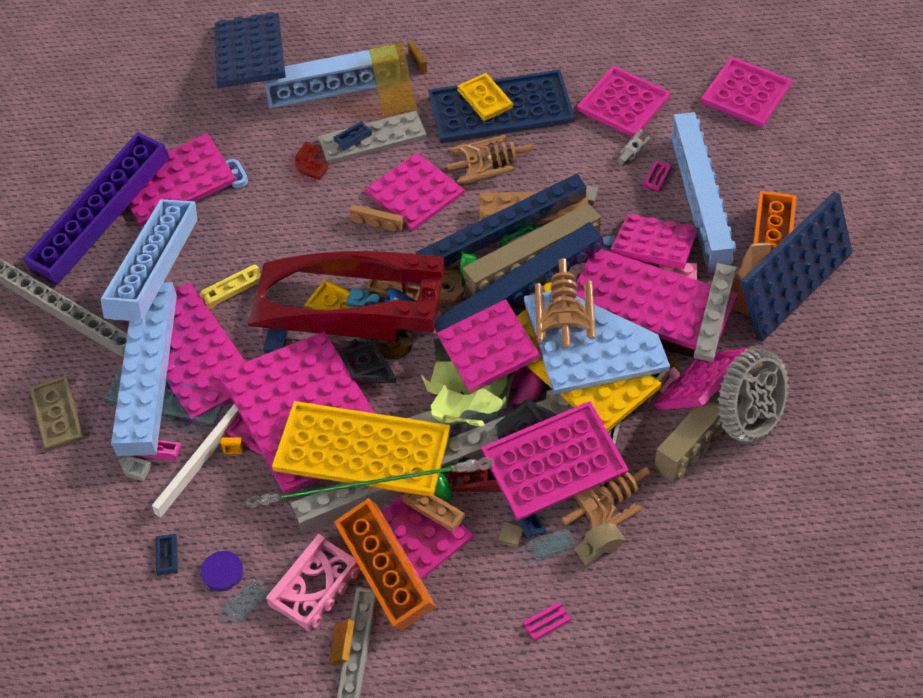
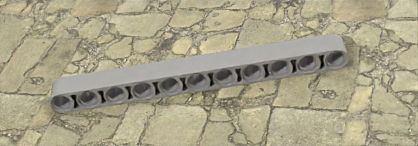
[0,258,127,356]

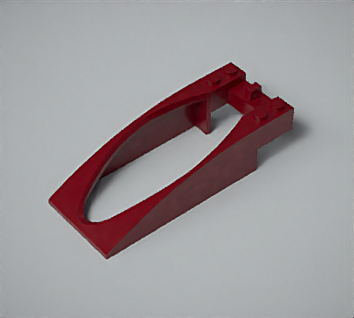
[248,251,445,342]

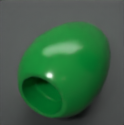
[434,473,452,502]

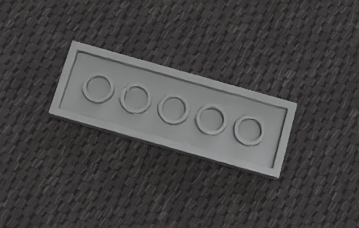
[318,111,427,164]

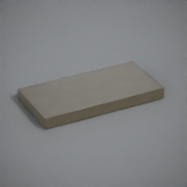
[29,376,84,452]

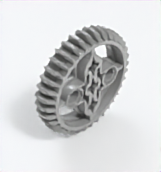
[717,349,789,443]

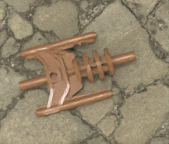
[447,135,533,185]
[535,258,595,349]
[561,467,650,539]

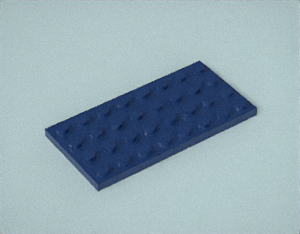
[215,12,286,88]
[428,69,575,143]
[740,192,853,341]

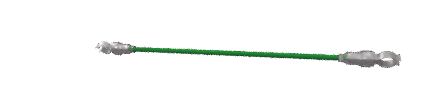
[246,457,494,508]

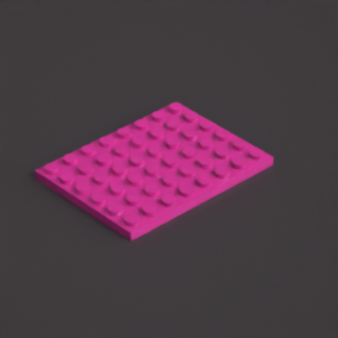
[219,332,375,495]

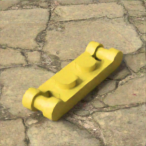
[199,265,261,310]

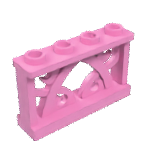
[266,534,360,632]

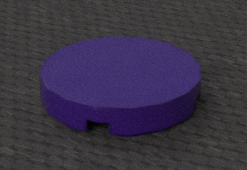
[201,551,243,592]

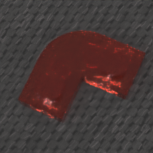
[295,142,328,180]

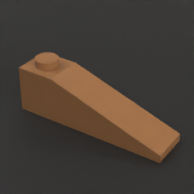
[731,242,771,317]

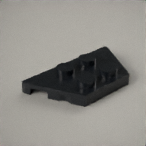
[339,338,396,383]
[495,399,558,440]

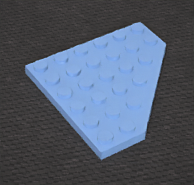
[524,291,670,394]

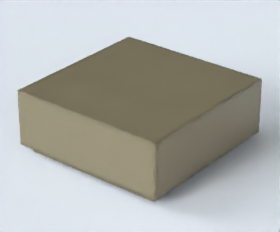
[498,522,524,548]

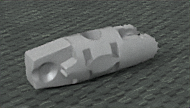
[616,129,652,166]

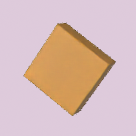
[221,437,244,454]

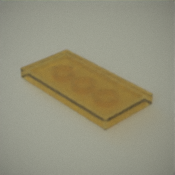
[369,42,416,116]

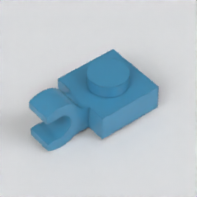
[346,288,381,308]

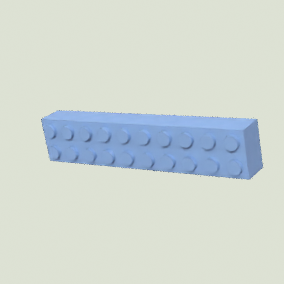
[671,112,736,273]
[101,199,197,322]
[111,282,177,456]

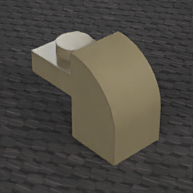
[574,523,626,566]

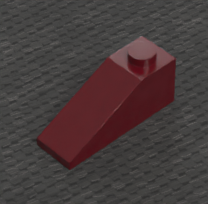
[448,468,502,492]

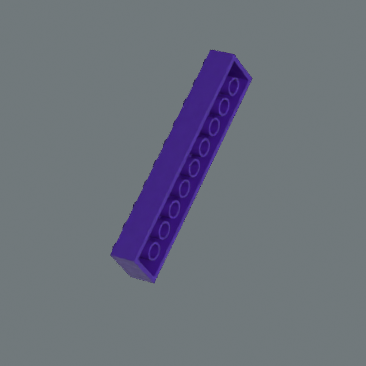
[23,132,170,285]

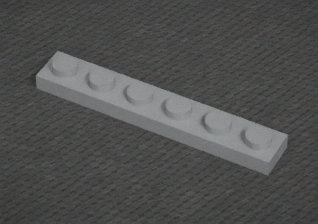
[694,263,736,362]

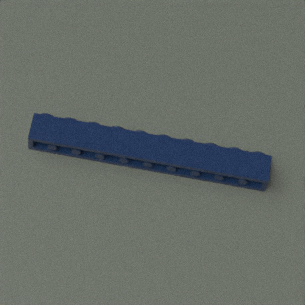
[415,173,587,267]
[434,221,604,333]

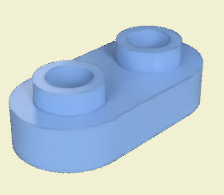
[225,159,248,188]

